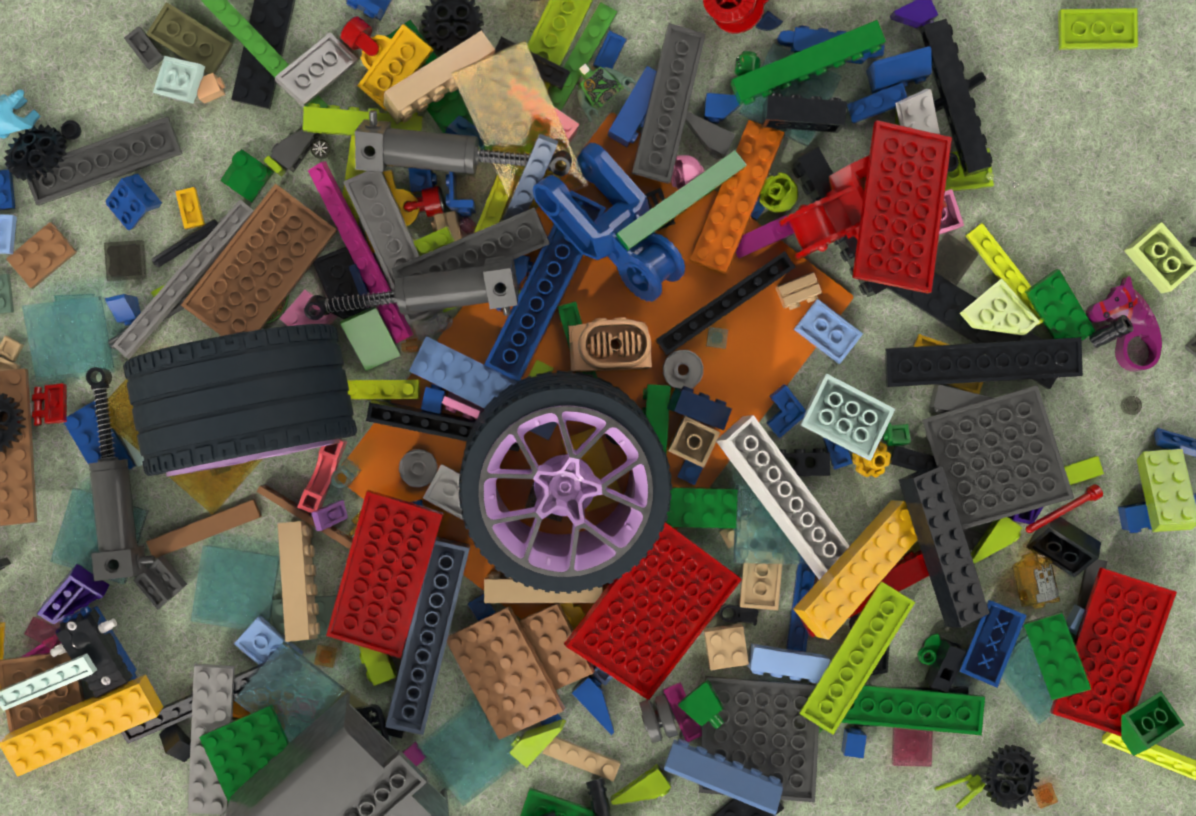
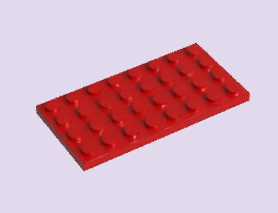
[852,120,952,293]
[326,490,444,658]
[1050,567,1177,736]

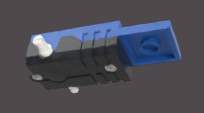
[50,606,138,698]

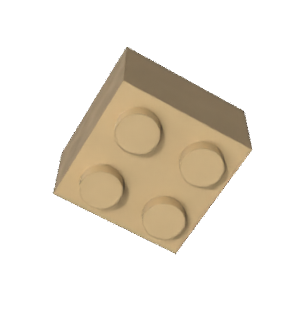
[667,416,720,468]
[703,623,749,670]

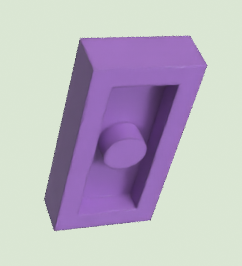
[311,500,348,531]

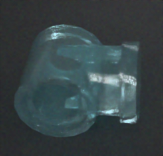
[331,458,362,488]

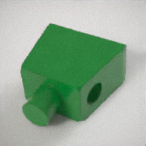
[678,679,724,729]

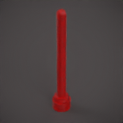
[1025,484,1103,533]

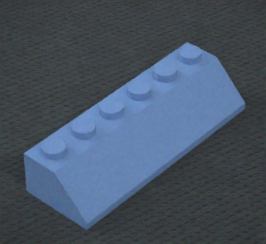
[664,739,783,815]

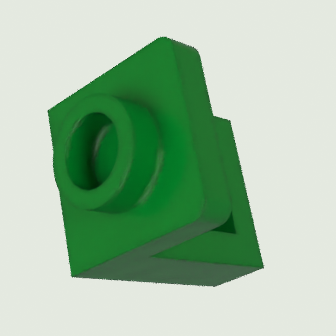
[882,423,911,446]

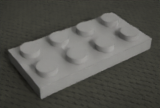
[275,33,358,108]

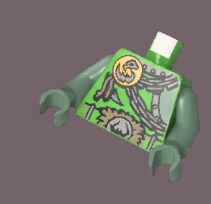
[577,63,636,122]

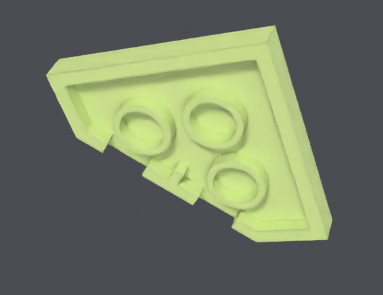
[960,278,1040,335]

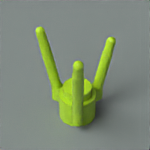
[935,773,986,810]

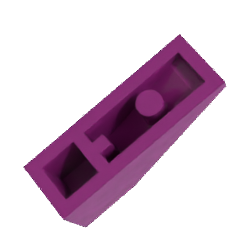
[736,215,794,259]

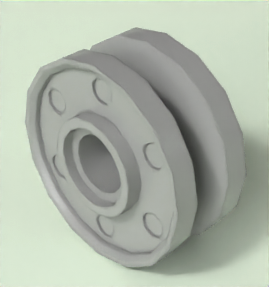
[663,350,703,389]

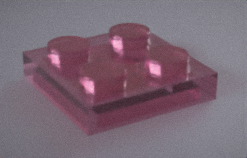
[892,728,933,767]

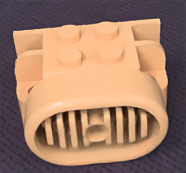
[568,317,652,372]

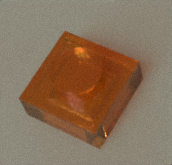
[401,338,423,353]
[314,644,338,668]
[1032,782,1058,809]

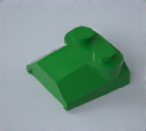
[220,149,274,203]

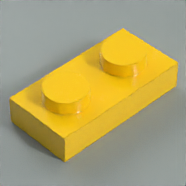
[175,187,205,230]

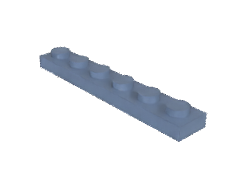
[502,134,558,221]

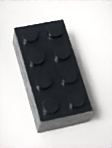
[761,93,847,133]

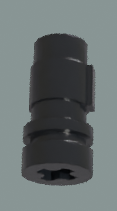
[1089,315,1133,348]
[586,778,611,816]

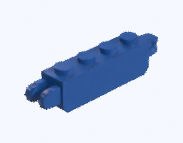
[777,25,885,64]

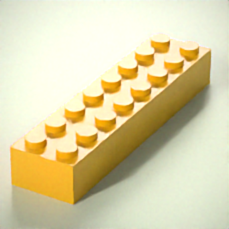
[793,500,918,640]
[0,674,164,777]

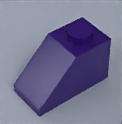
[890,0,938,29]

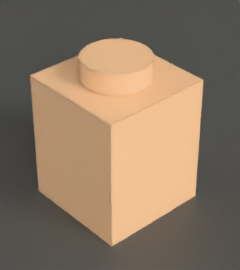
[197,73,226,104]

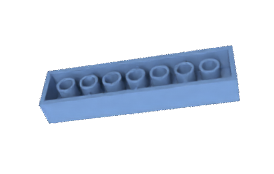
[409,336,557,440]

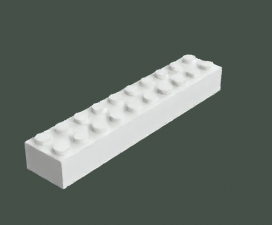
[716,415,849,580]

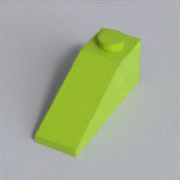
[971,517,1022,564]
[509,719,566,768]
[611,764,671,805]

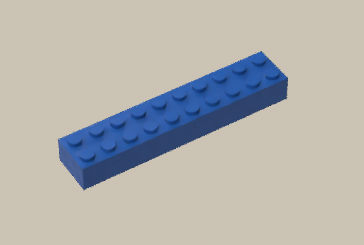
[484,190,606,381]

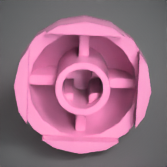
[671,155,704,190]

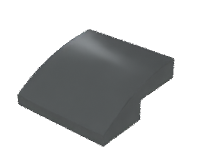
[133,555,188,610]

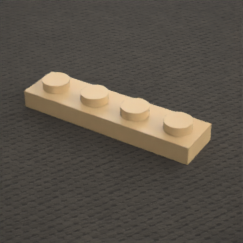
[542,737,621,782]

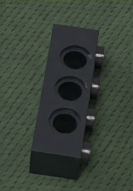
[779,448,830,476]

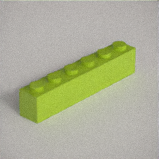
[303,103,422,136]

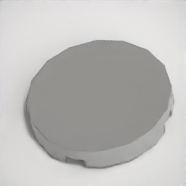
[399,449,438,487]

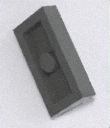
[124,26,164,70]

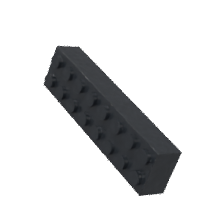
[792,147,890,297]
[899,466,990,628]

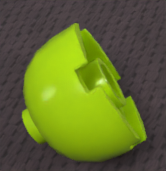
[759,173,799,213]

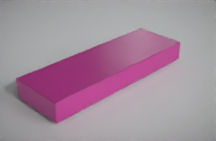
[663,682,702,742]

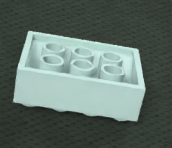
[801,373,895,461]

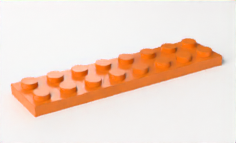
[691,120,785,274]

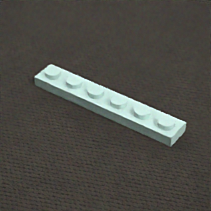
[0,653,97,711]

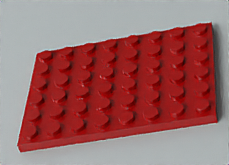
[564,522,742,700]

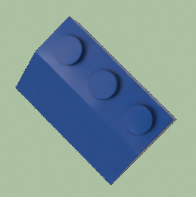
[866,46,932,93]

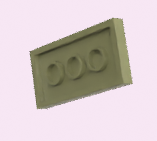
[146,2,233,74]

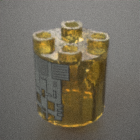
[1012,553,1060,609]

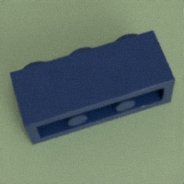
[667,386,732,430]

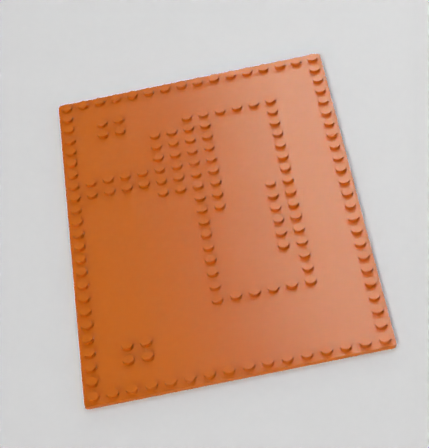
[335,113,853,620]

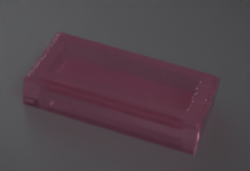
[24,617,60,649]

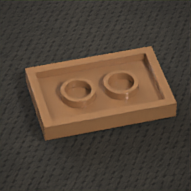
[6,222,77,289]

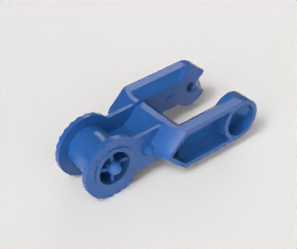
[532,143,685,302]

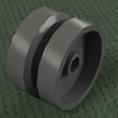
[639,694,678,744]

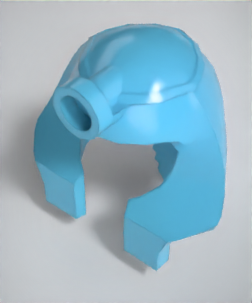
[0,89,41,139]

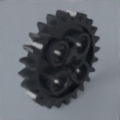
[421,0,484,54]
[4,124,68,182]
[0,393,26,453]
[981,745,1040,809]

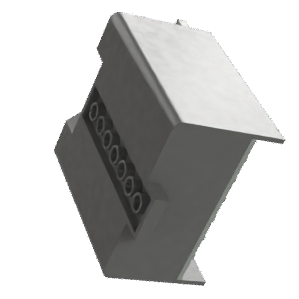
[220,692,449,816]

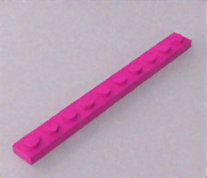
[308,161,414,344]

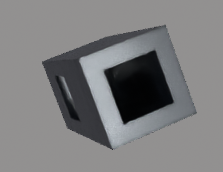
[925,638,967,692]

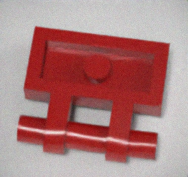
[32,383,67,426]

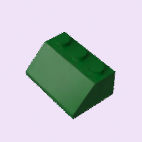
[1121,691,1185,756]

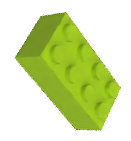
[1137,449,1196,532]

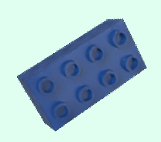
[960,600,1027,688]

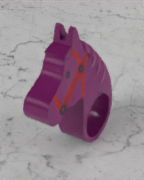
[1086,276,1162,372]

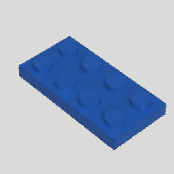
[63,401,136,470]

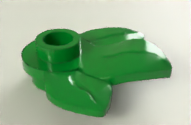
[917,633,943,665]

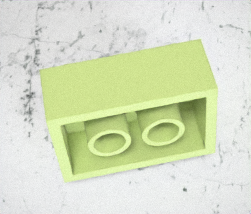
[1124,222,1196,293]

